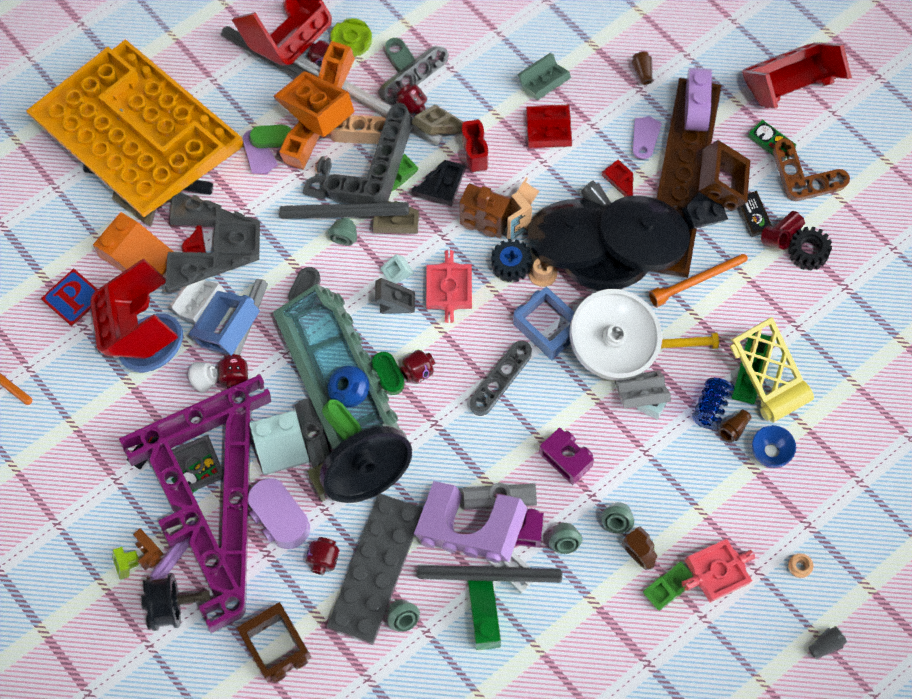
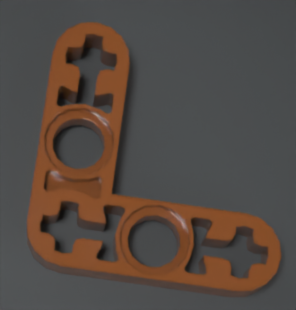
[773,138,850,201]

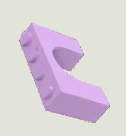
[414,481,528,563]

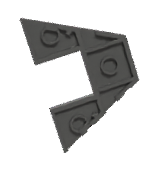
[165,192,260,292]

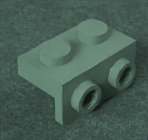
[518,53,571,100]

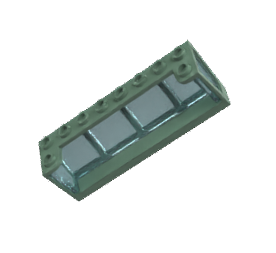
[273,284,407,449]

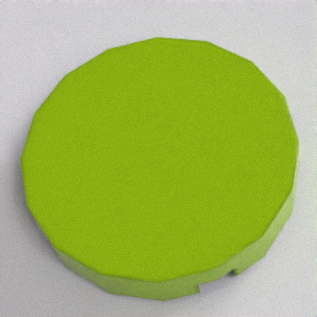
[330,18,372,57]

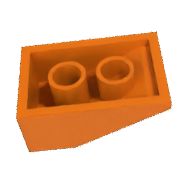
[274,71,355,137]
[93,212,174,275]

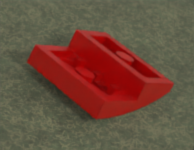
[526,104,572,148]

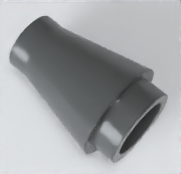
[581,180,612,208]
[808,626,847,660]

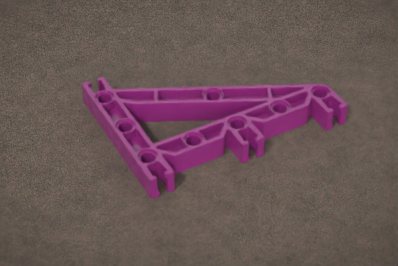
[119,374,271,633]

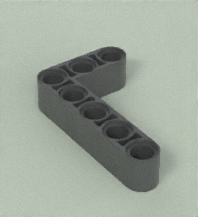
[323,103,413,204]

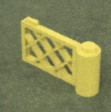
[729,317,814,423]

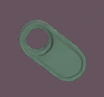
[385,37,415,76]

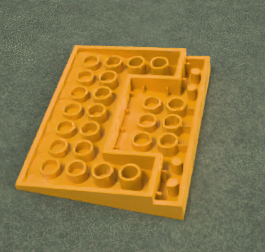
[26,39,244,217]

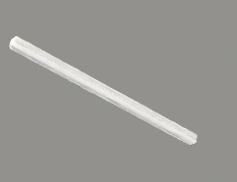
[293,55,442,145]

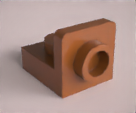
[133,528,164,570]

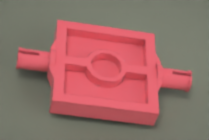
[426,250,472,323]
[682,539,755,603]

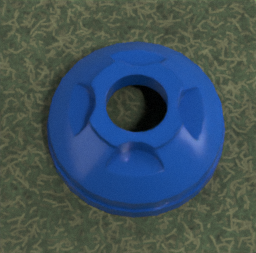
[327,365,369,408]
[752,425,796,468]

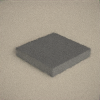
[172,435,224,490]

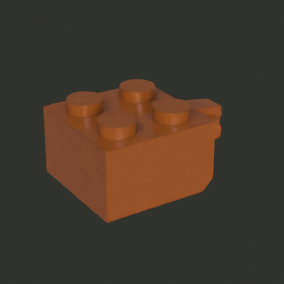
[459,183,511,239]

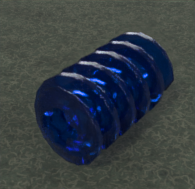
[691,377,735,430]

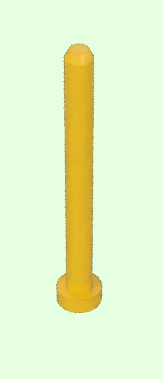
[661,332,719,349]

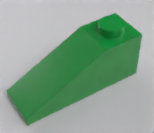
[732,332,771,405]
[468,580,501,651]

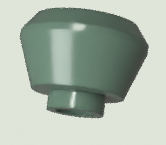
[328,218,357,246]
[601,502,634,534]
[549,522,582,554]
[388,599,420,632]

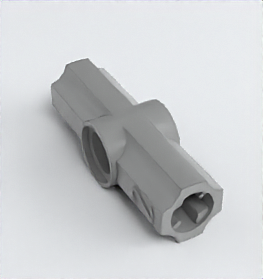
[463,482,537,510]

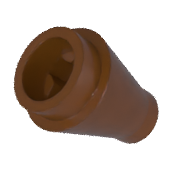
[631,51,654,85]
[718,409,752,443]

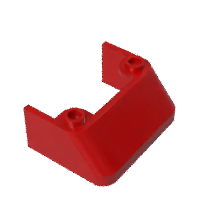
[231,0,332,66]
[742,42,852,109]
[90,258,178,359]

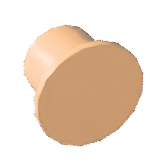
[517,177,539,205]
[528,258,557,287]

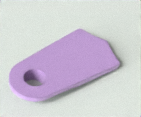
[633,116,662,159]
[243,130,278,174]

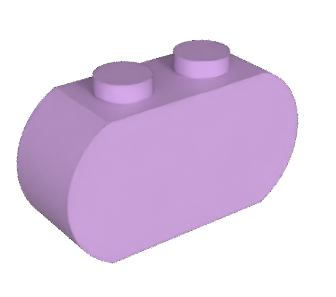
[684,68,712,131]
[248,478,310,549]

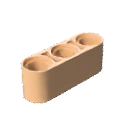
[329,115,386,144]

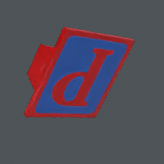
[40,268,98,327]

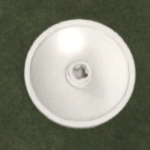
[569,289,662,381]

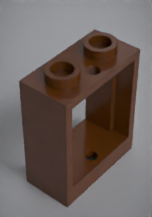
[699,140,751,212]
[236,602,312,684]

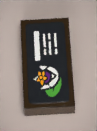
[739,191,772,237]

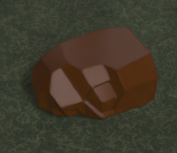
[622,526,658,570]

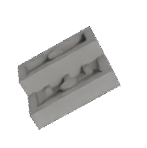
[615,370,671,409]

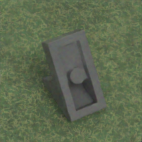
[375,278,415,314]

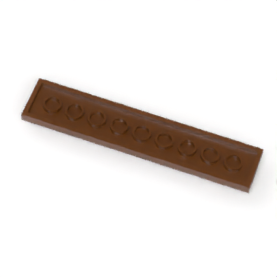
[652,77,722,278]

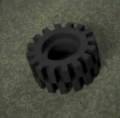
[788,226,832,271]

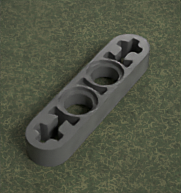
[379,46,449,103]
[470,341,532,416]

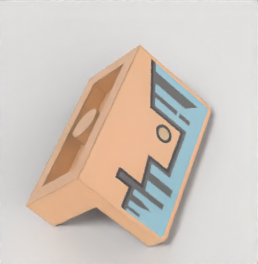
[507,191,532,241]

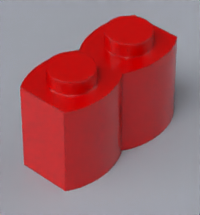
[462,119,489,172]

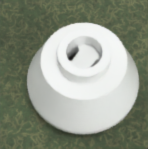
[188,362,218,393]

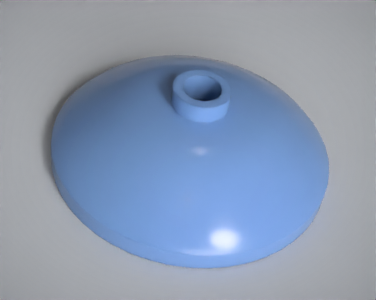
[119,314,183,373]

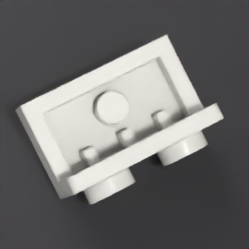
[169,279,224,324]

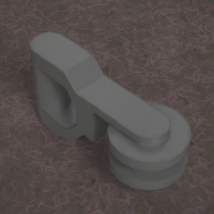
[303,156,332,200]

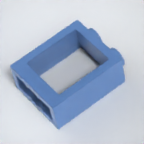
[513,286,574,360]
[188,291,260,356]

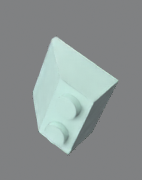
[249,410,310,475]

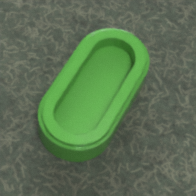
[250,124,292,148]
[322,399,362,440]

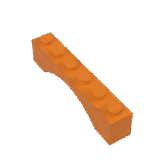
[279,41,355,170]

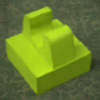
[112,547,139,580]

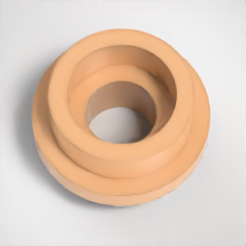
[788,553,813,578]

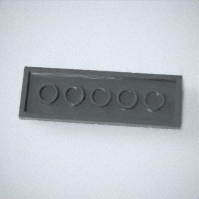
[327,493,423,645]

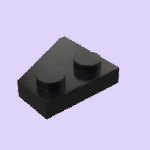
[411,160,466,206]
[682,192,728,230]

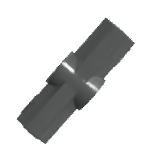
[294,399,330,468]

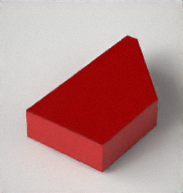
[602,159,633,197]
[182,226,206,253]

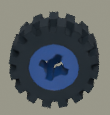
[491,239,532,283]

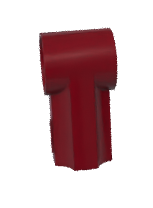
[761,211,806,250]

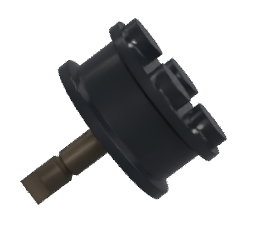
[141,573,211,632]

